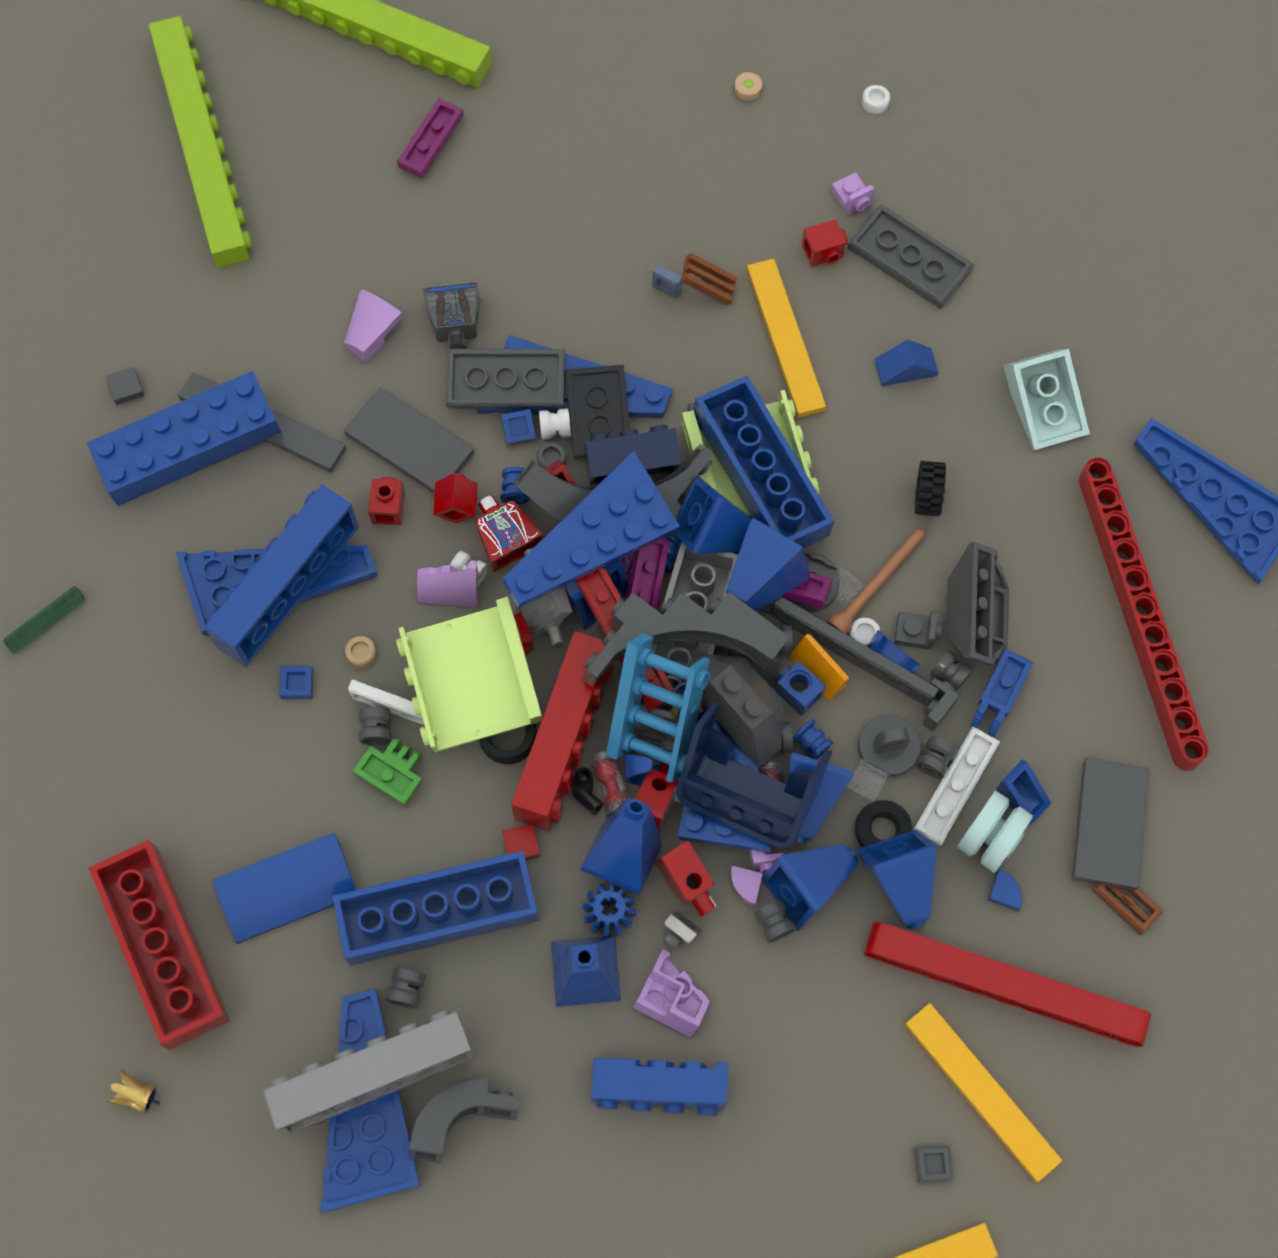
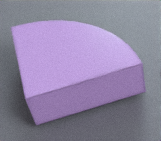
[731,866,763,906]

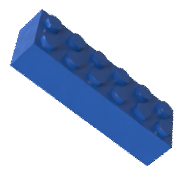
[87,371,281,506]
[693,375,834,548]
[205,484,359,668]
[332,851,539,966]

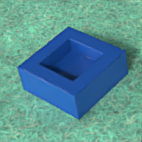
[501,409,536,444]
[279,666,313,699]

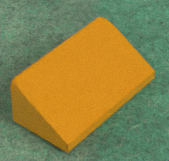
[790,634,849,700]

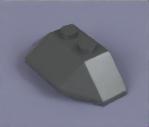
[946,542,1009,666]
[678,654,785,768]

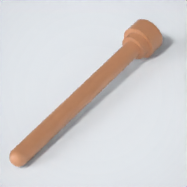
[826,529,925,635]

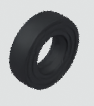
[855,800,912,847]

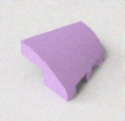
[344,289,403,363]
[417,562,479,608]
[633,948,710,1038]

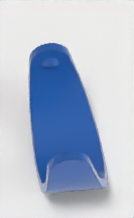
[867,630,920,674]
[624,754,659,786]

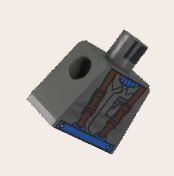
[423,282,480,349]

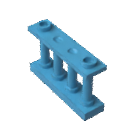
[606,633,710,783]

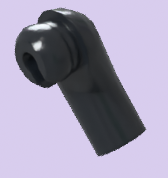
[572,767,604,815]

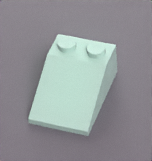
[1003,349,1090,450]

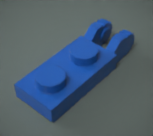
[970,649,1033,737]

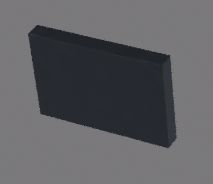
[565,365,630,458]

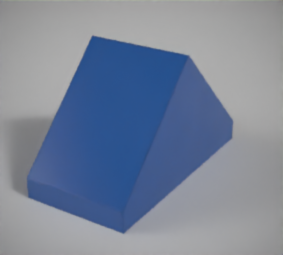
[875,339,939,386]
[996,759,1051,824]

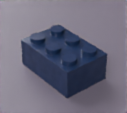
[584,425,681,484]

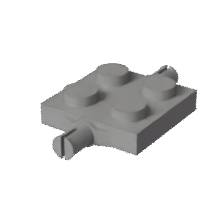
[520,548,572,648]

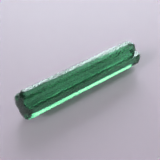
[3,586,85,653]

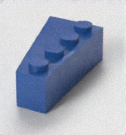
[591,1058,728,1116]

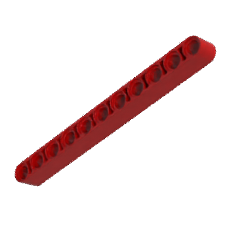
[1079,457,1209,771]

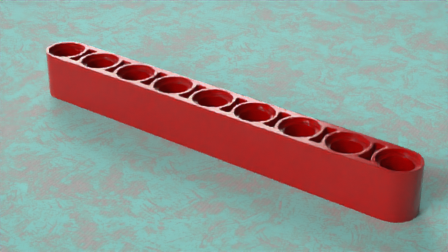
[864,922,1151,1047]

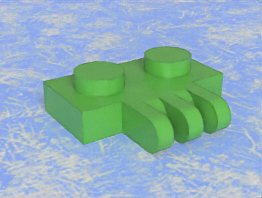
[352,737,423,807]

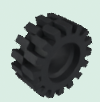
[915,461,946,516]

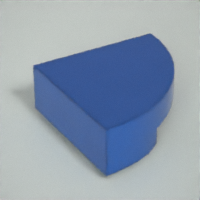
[988,869,1022,911]

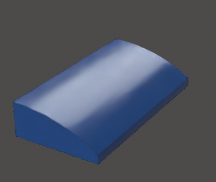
[213,833,356,944]

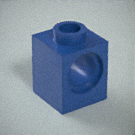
[775,661,826,716]

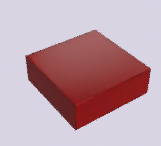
[502,824,540,860]

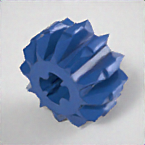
[582,882,637,937]

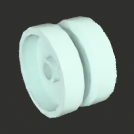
[956,790,1033,873]

